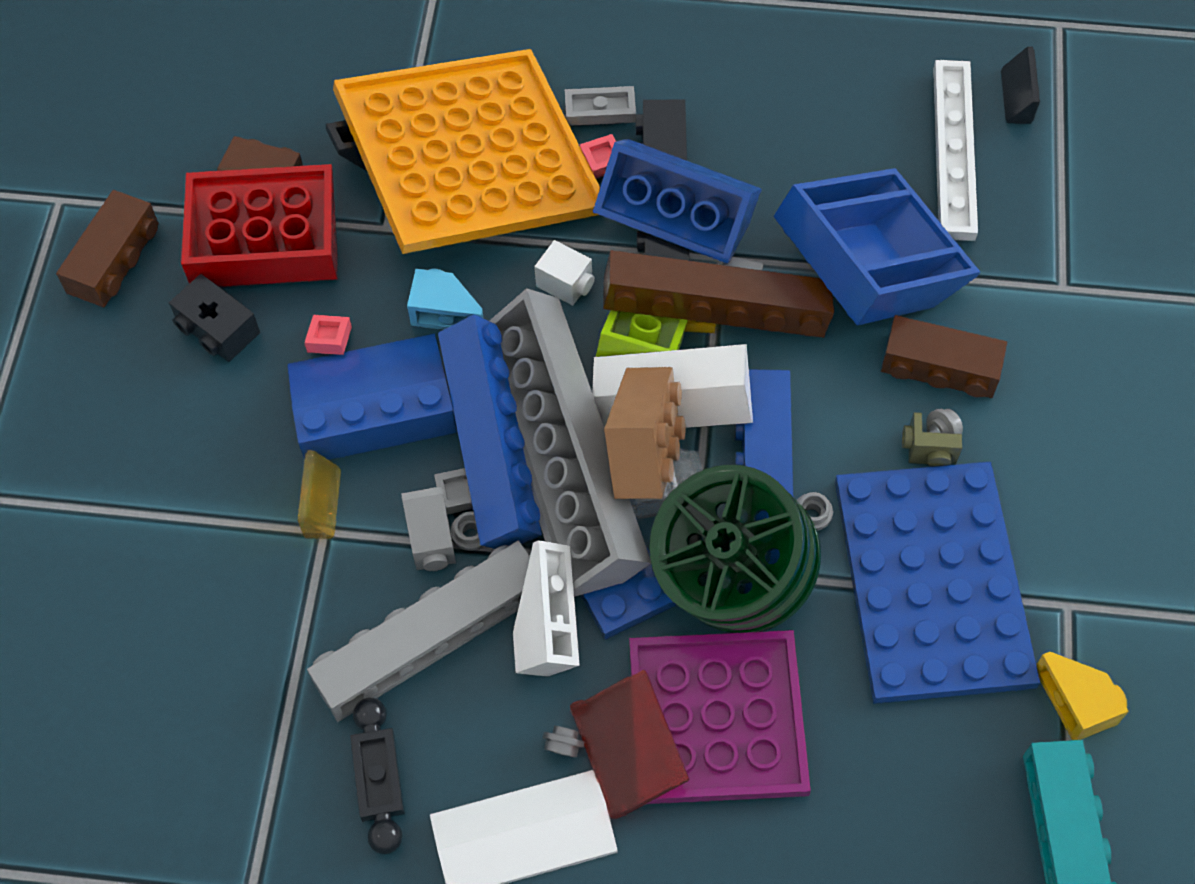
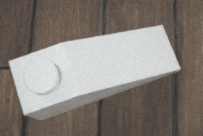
[513,540,580,677]

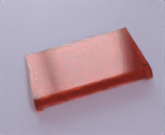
[570,670,690,819]

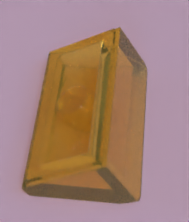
[298,450,341,539]

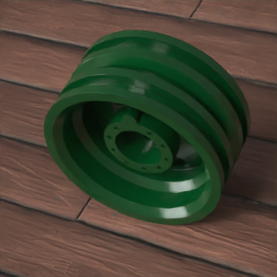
[650,465,821,633]

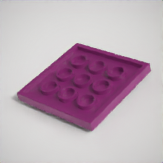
[629,630,811,804]

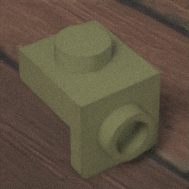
[902,412,962,467]

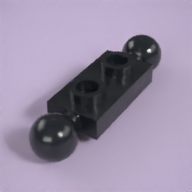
[350,697,405,854]

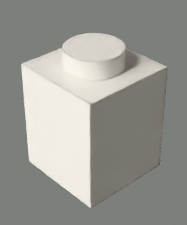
[534,240,595,306]

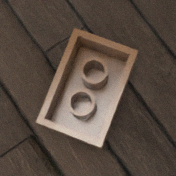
[604,367,686,499]

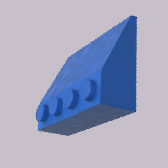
[288,333,457,465]

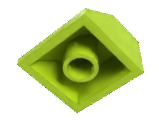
[596,310,688,357]

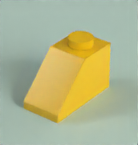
[1036,652,1129,740]

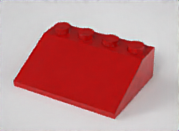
[181,164,338,287]

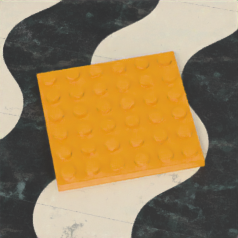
[333,49,600,254]

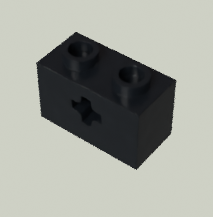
[169,274,260,362]

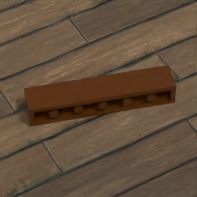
[603,250,834,338]

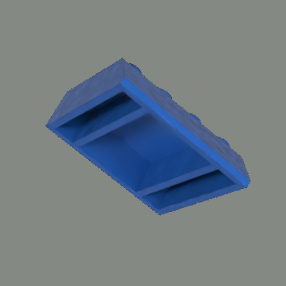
[773,168,980,326]

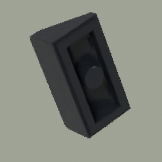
[1001,47,1040,124]

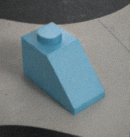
[407,269,484,330]

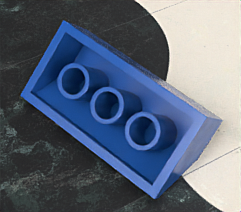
[593,139,762,264]

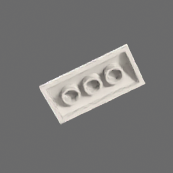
[592,344,753,428]
[430,769,618,884]

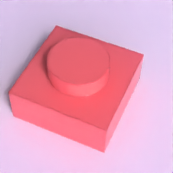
[580,134,616,179]
[304,315,352,355]

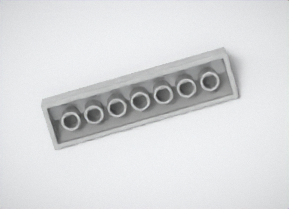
[490,288,651,597]

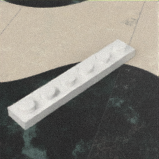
[933,60,978,241]

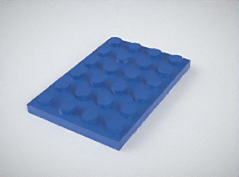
[835,462,1040,704]

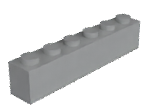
[307,540,530,722]

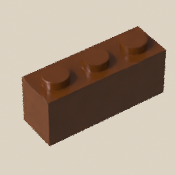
[56,190,159,308]
[881,315,1008,398]

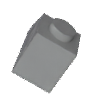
[401,486,456,571]

